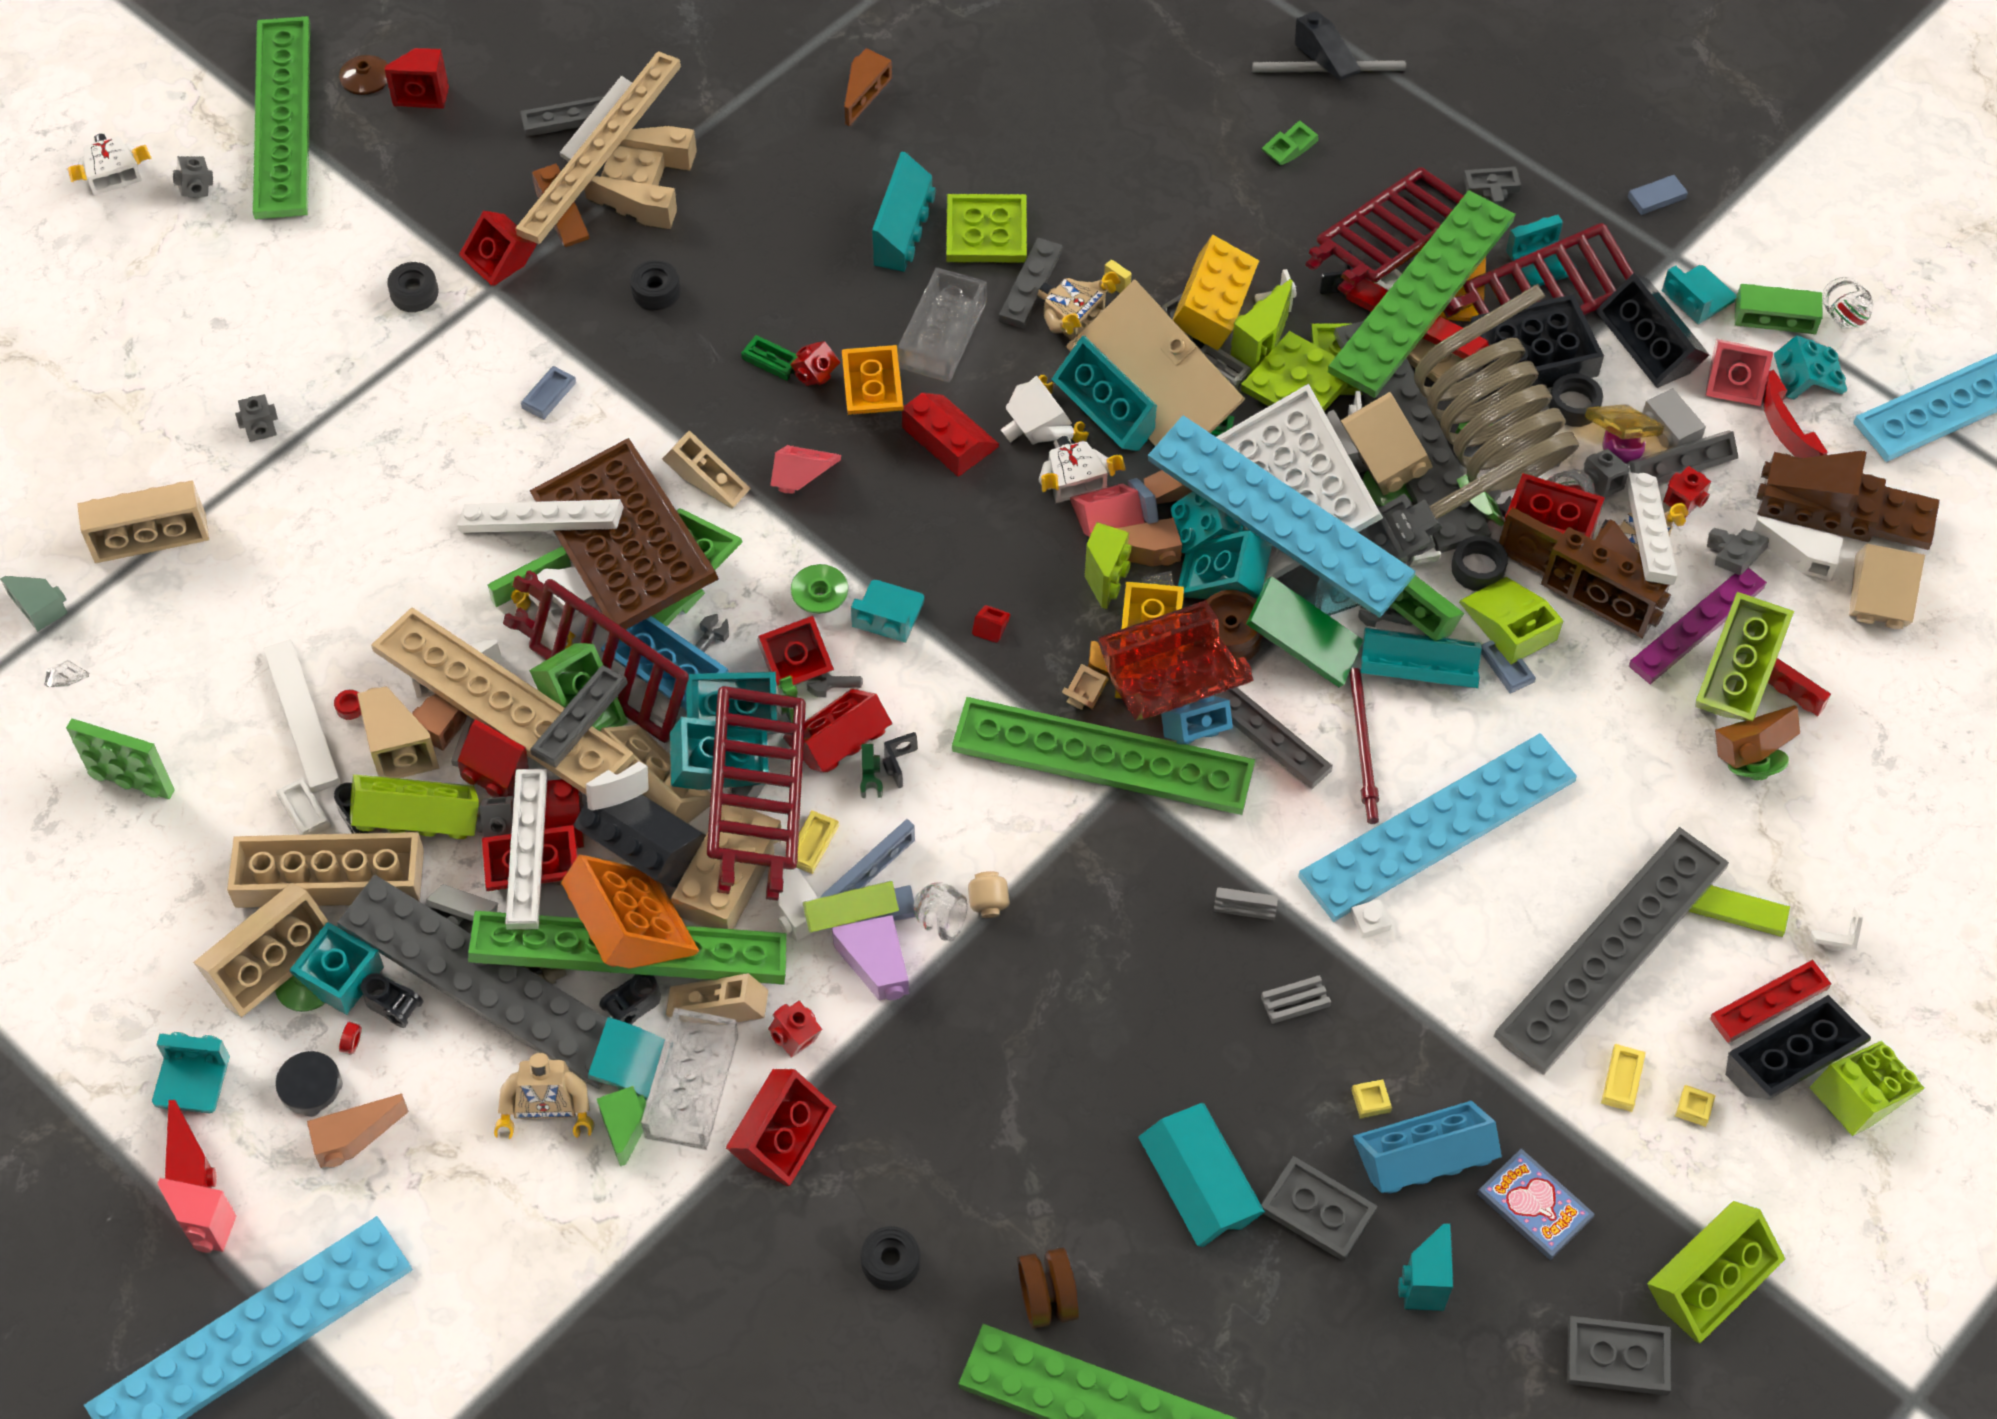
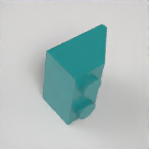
[290,922,384,1015]
[1398,1224,1453,1311]

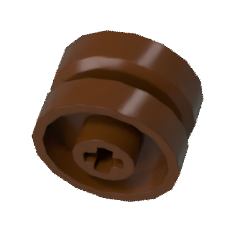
[1199,590,1263,665]
[1017,1247,1079,1329]

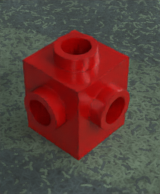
[790,341,841,386]
[1663,466,1711,518]
[768,1000,823,1058]

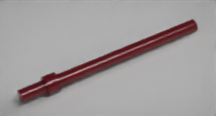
[1349,668,1380,824]

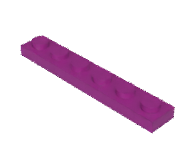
[1628,567,1767,685]

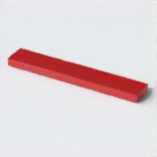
[1346,278,1489,359]

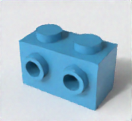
[1161,692,1233,744]

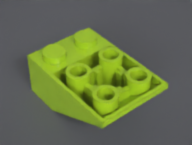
[1231,279,1293,373]
[1459,577,1563,664]
[1809,1040,1925,1136]

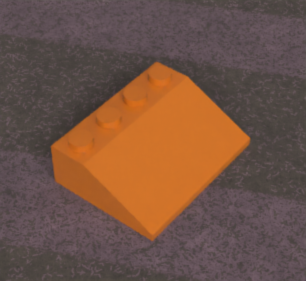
[561,854,699,969]

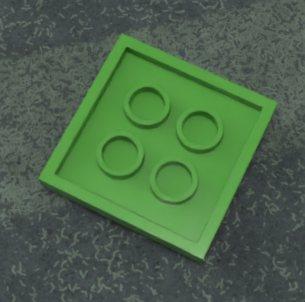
[66,718,175,800]

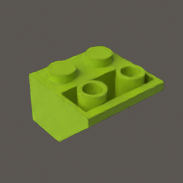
[1085,522,1132,609]

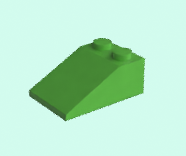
[677,508,743,570]
[529,643,628,731]

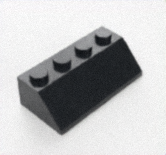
[1595,273,1710,387]
[573,794,706,888]
[1725,995,1871,1100]

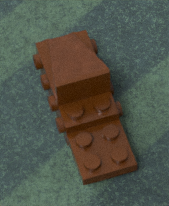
[1756,451,1940,550]
[1499,507,1671,639]

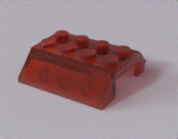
[1098,600,1254,720]

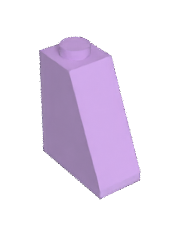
[832,915,909,1000]

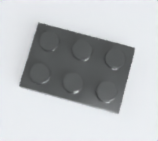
[1261,1156,1378,1262]
[1567,1316,1671,1396]

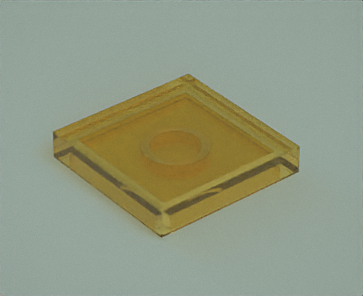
[1585,404,1665,439]

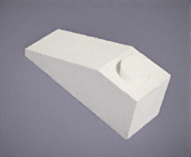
[774,842,818,942]

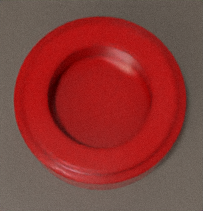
[334,689,362,720]
[339,1022,362,1055]

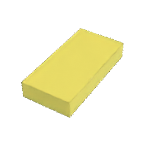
[797,810,839,874]
[1601,1044,1646,1112]

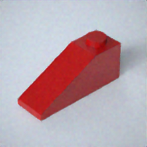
[165,1100,217,1188]

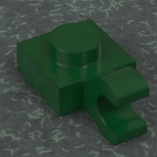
[860,744,883,798]

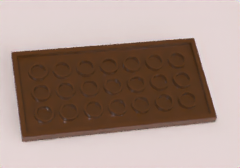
[529,438,719,630]

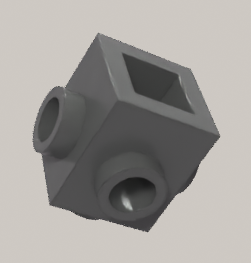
[173,156,213,198]
[235,394,278,442]
[1581,449,1630,497]
[476,796,514,838]

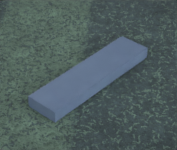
[821,819,915,897]

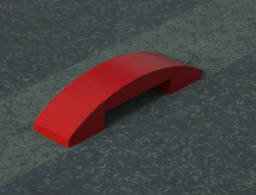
[1762,370,1828,458]

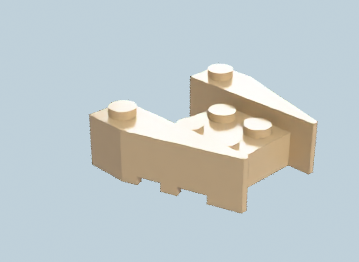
[584,126,697,229]

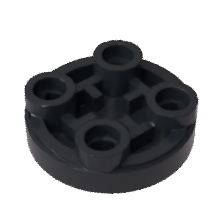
[275,1051,343,1117]

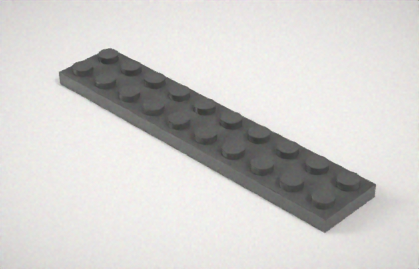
[1334,321,1492,553]
[1493,827,1729,1075]
[337,874,607,1090]

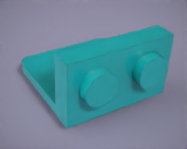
[1506,215,1577,287]
[1661,265,1737,325]
[1773,335,1848,400]
[1171,491,1244,554]
[851,580,924,643]
[152,1032,230,1113]

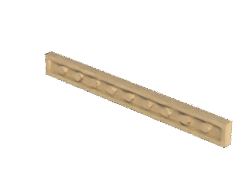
[515,52,681,244]

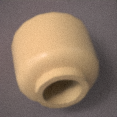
[968,871,1009,918]

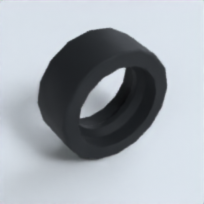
[1548,373,1604,427]
[1451,535,1508,591]

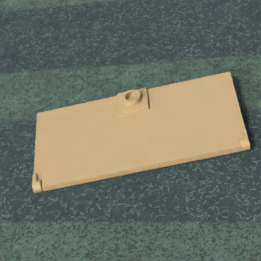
[1067,279,1245,446]

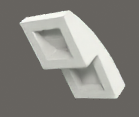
[586,762,649,810]

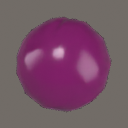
[1602,425,1646,464]

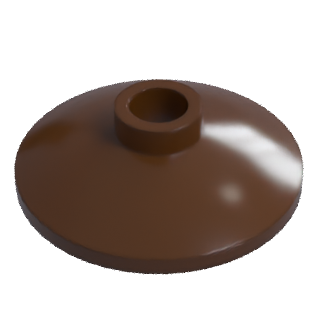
[339,55,388,95]

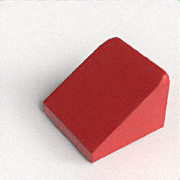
[972,605,1011,643]

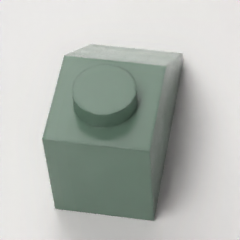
[0,576,68,632]

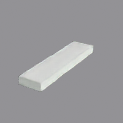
[560,76,632,162]

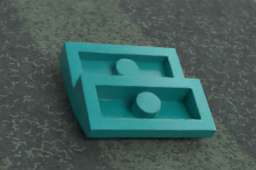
[588,1017,668,1101]

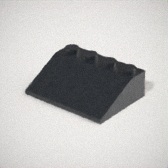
[1471,294,1604,394]

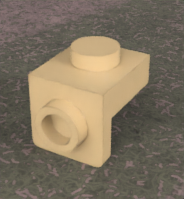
[1062,664,1109,710]

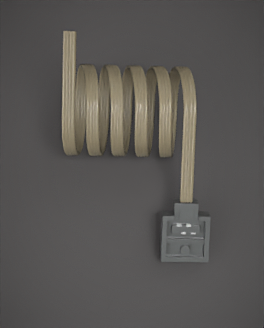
[1360,284,1579,564]

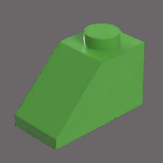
[597,1086,649,1167]

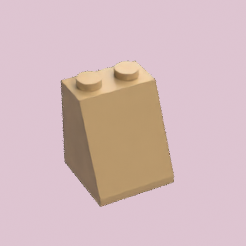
[1341,392,1433,495]
[1849,544,1925,629]
[357,686,440,779]

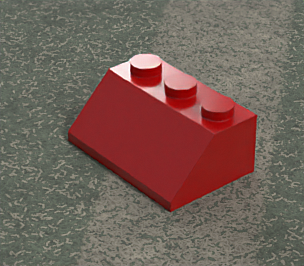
[902,393,999,477]
[1504,473,1605,539]
[782,689,893,772]
[482,825,579,892]
[725,1069,836,1186]

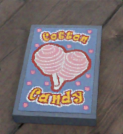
[1477,1149,1595,1261]

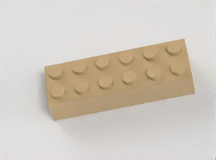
[227,832,424,908]

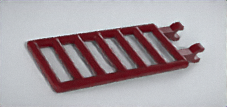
[1305,167,1464,295]
[1443,223,1634,318]
[503,570,689,743]
[707,686,806,901]

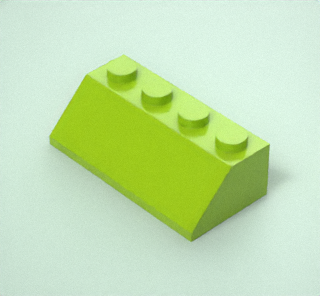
[1695,592,1794,722]
[350,774,479,839]
[1647,1201,1785,1343]

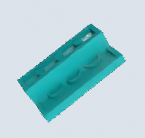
[1360,627,1482,688]
[1138,1103,1265,1247]

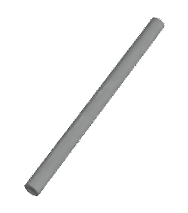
[1252,61,1406,73]

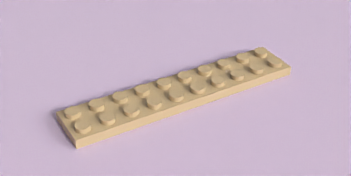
[371,607,634,795]

